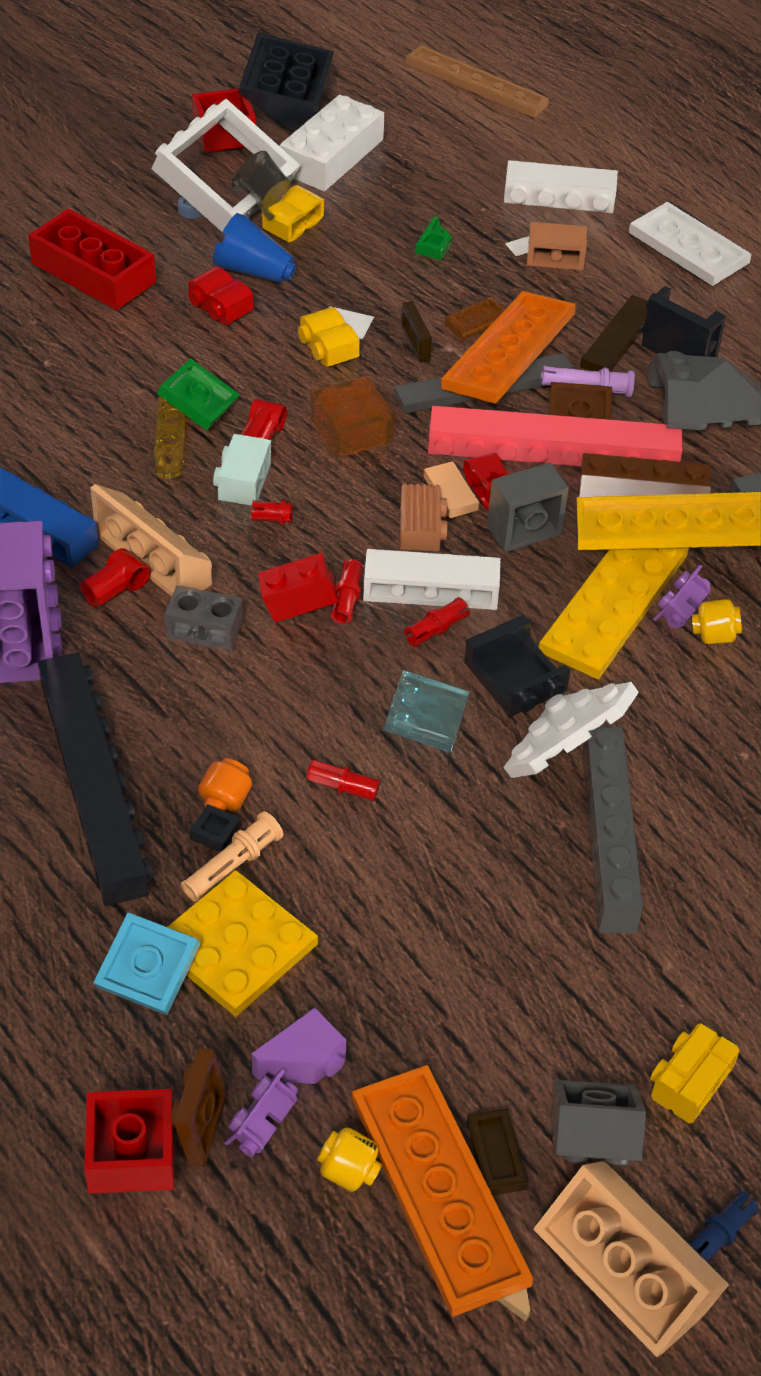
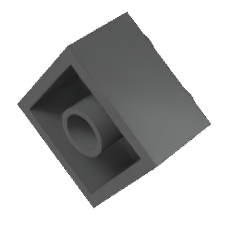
[487,462,569,552]
[550,1080,646,1165]

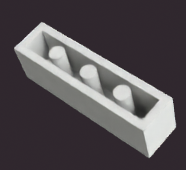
[504,160,618,213]
[363,549,500,610]

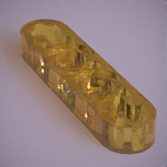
[154,396,187,479]

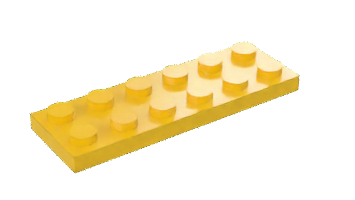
[577,492,761,550]
[539,547,689,680]

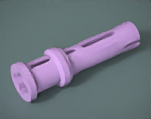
[540,366,635,398]

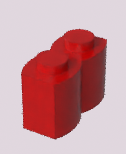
[188,266,254,325]

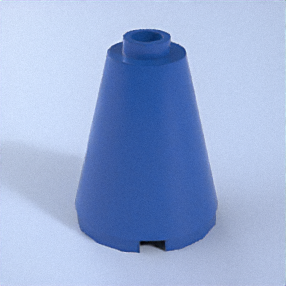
[213,213,297,283]

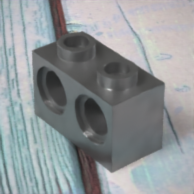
[164,585,243,651]

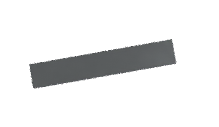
[394,353,573,414]

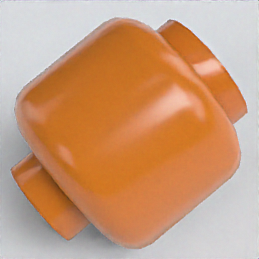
[198,758,252,812]

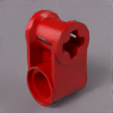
[463,453,509,510]

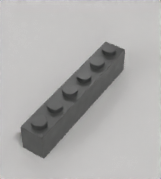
[582,727,643,933]

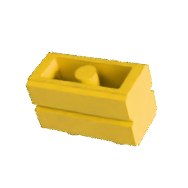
[650,1023,740,1124]

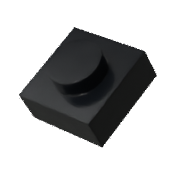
[190,804,241,852]

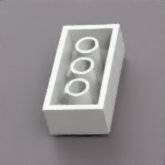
[279,94,384,192]

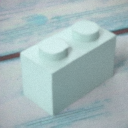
[213,434,271,505]

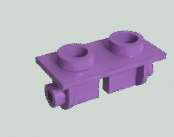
[653,565,710,629]
[224,1069,298,1157]

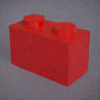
[258,552,339,623]

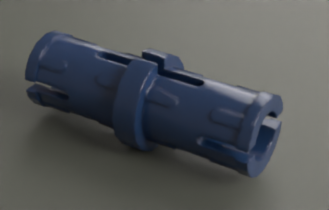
[688,1191,759,1262]

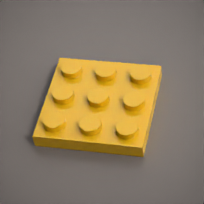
[167,870,318,1017]

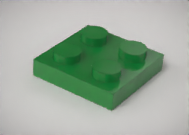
[157,358,240,430]

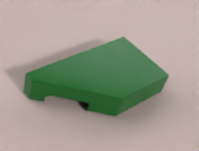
[415,216,452,260]

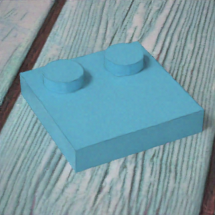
[93,913,201,1015]

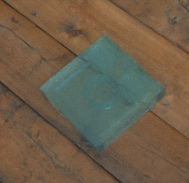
[383,670,469,752]

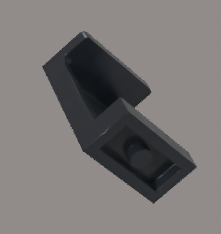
[641,286,726,358]
[464,614,570,717]

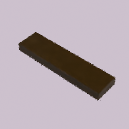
[580,295,648,372]

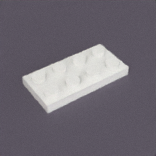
[629,202,752,286]

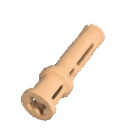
[181,811,284,902]

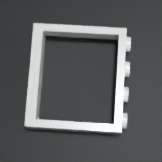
[151,99,300,232]

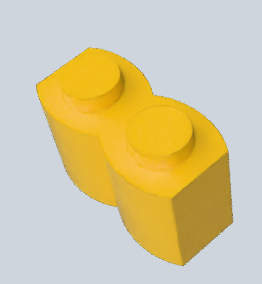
[262,185,324,242]
[298,307,360,367]

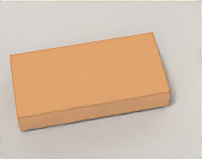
[424,461,479,518]

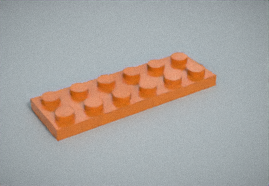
[441,291,575,404]
[352,1065,533,1317]

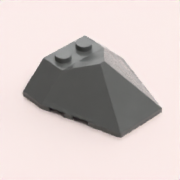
[646,351,761,430]

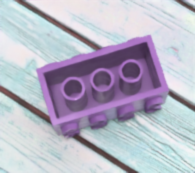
[0,521,62,683]

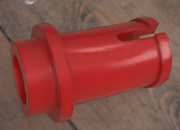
[251,500,293,525]

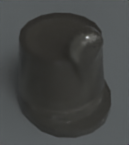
[232,151,290,221]

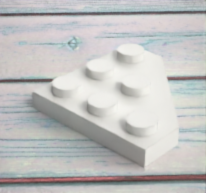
[504,682,639,778]

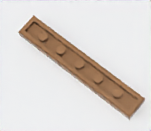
[406,45,549,118]

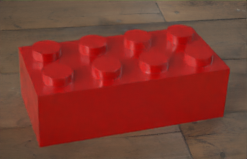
[28,208,156,310]

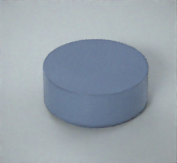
[178,197,203,219]

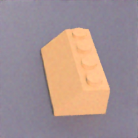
[90,484,212,596]
[533,1161,729,1357]

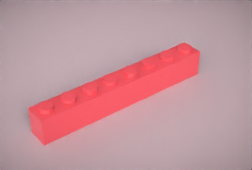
[428,406,682,466]

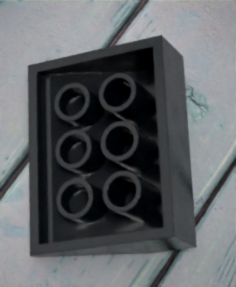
[238,32,334,131]

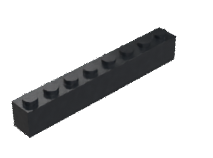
[37,652,153,906]

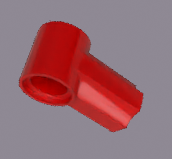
[241,398,287,440]
[79,548,151,607]

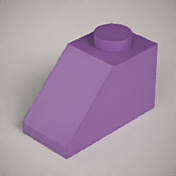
[252,1008,347,1084]

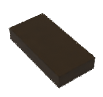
[401,301,432,363]
[466,1108,528,1196]

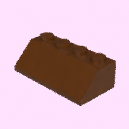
[578,453,711,497]

